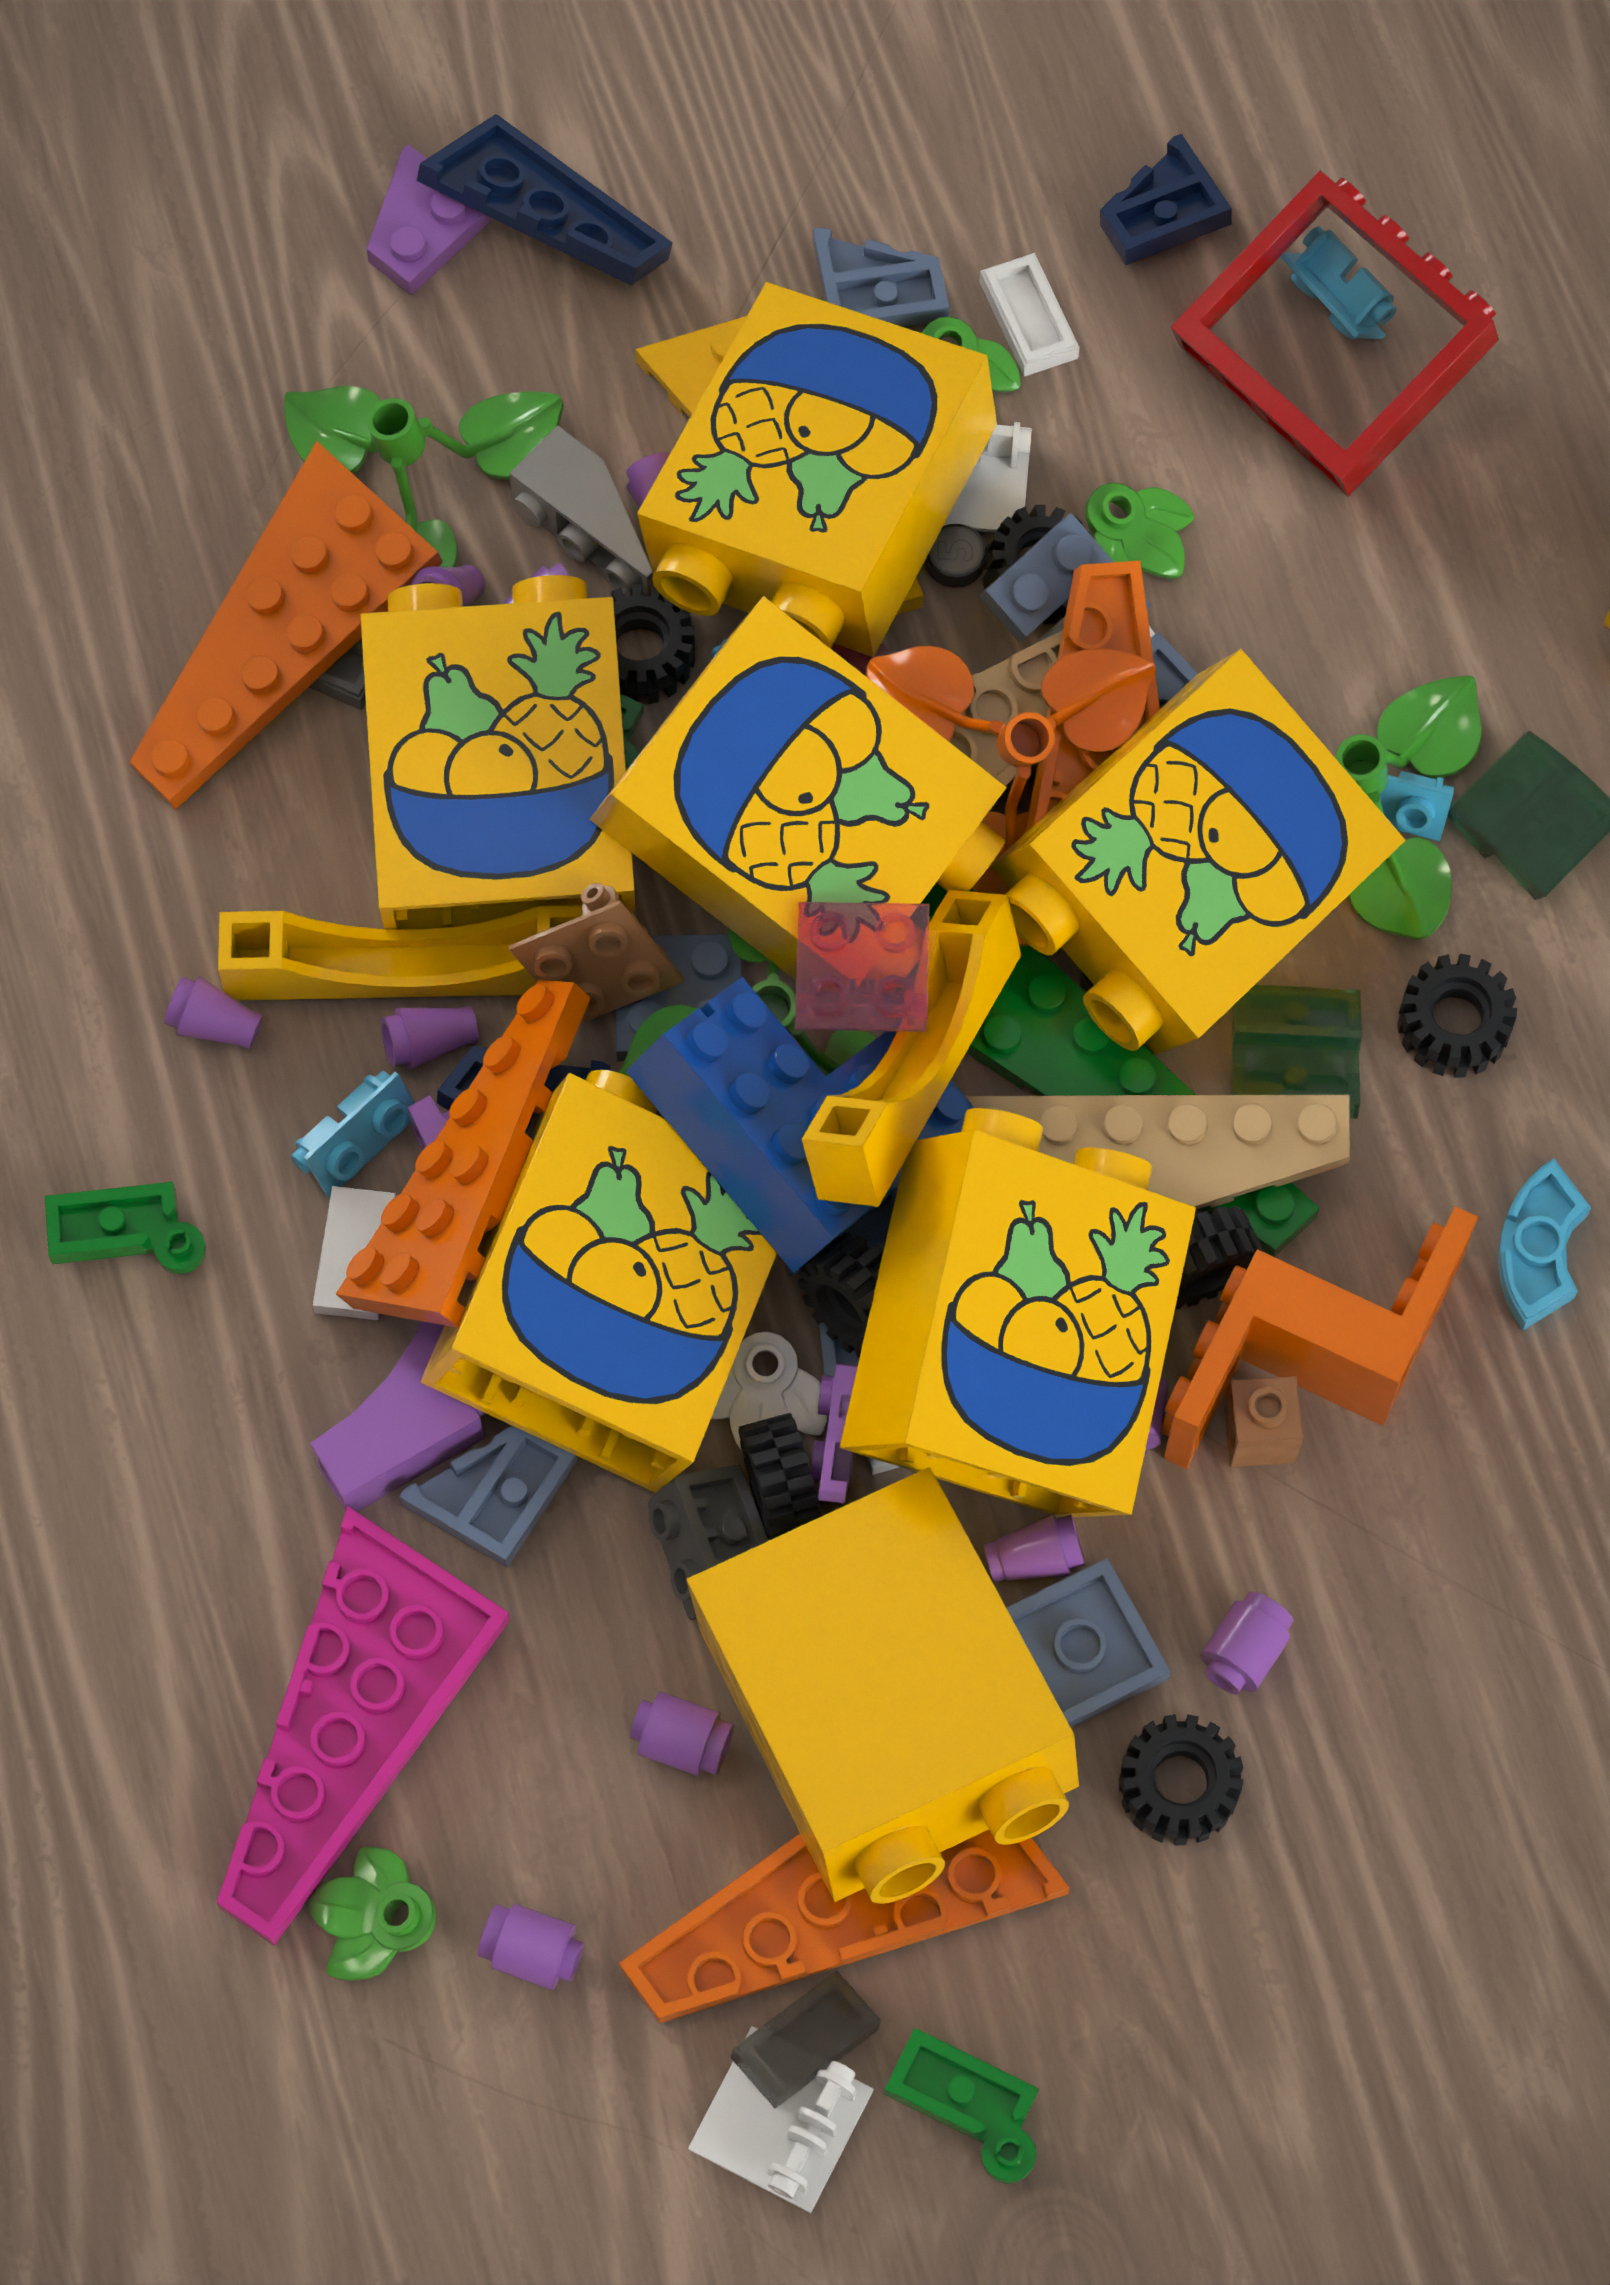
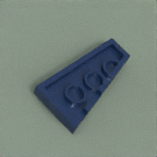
[416,114,673,286]

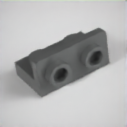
[648,1464,769,1620]

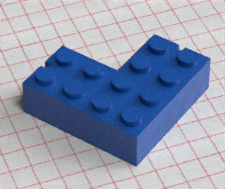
[626,977,974,1273]

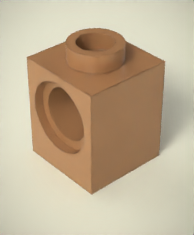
[1224,1376,1304,1467]

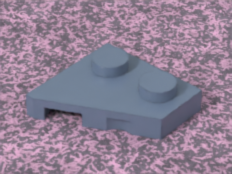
[813,227,950,327]
[399,1426,578,1568]

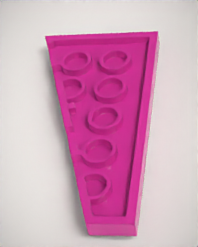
[217,1506,510,1946]

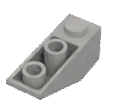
[510,425,654,597]

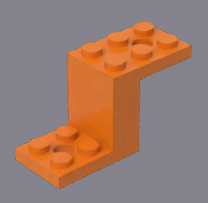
[1162,1206,1479,1469]

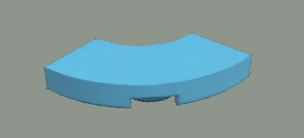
[1498,1158,1591,1331]

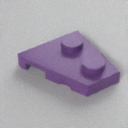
[367,144,492,295]
[810,1362,858,1503]

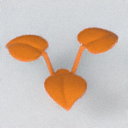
[866,646,1156,895]

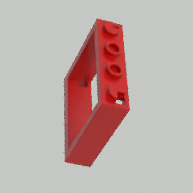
[1170,170,1499,497]

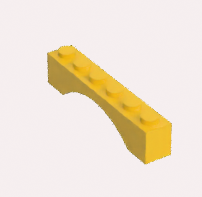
[802,890,1021,1207]
[218,905,582,1001]

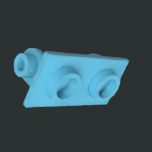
[1280,226,1397,339]
[1380,767,1454,841]
[290,1071,415,1198]

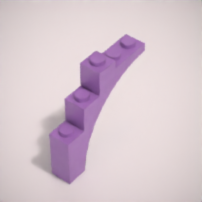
[310,1095,485,1512]

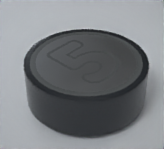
[925,524,986,587]

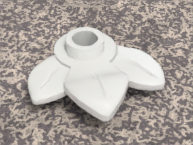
[711,1332,827,1451]

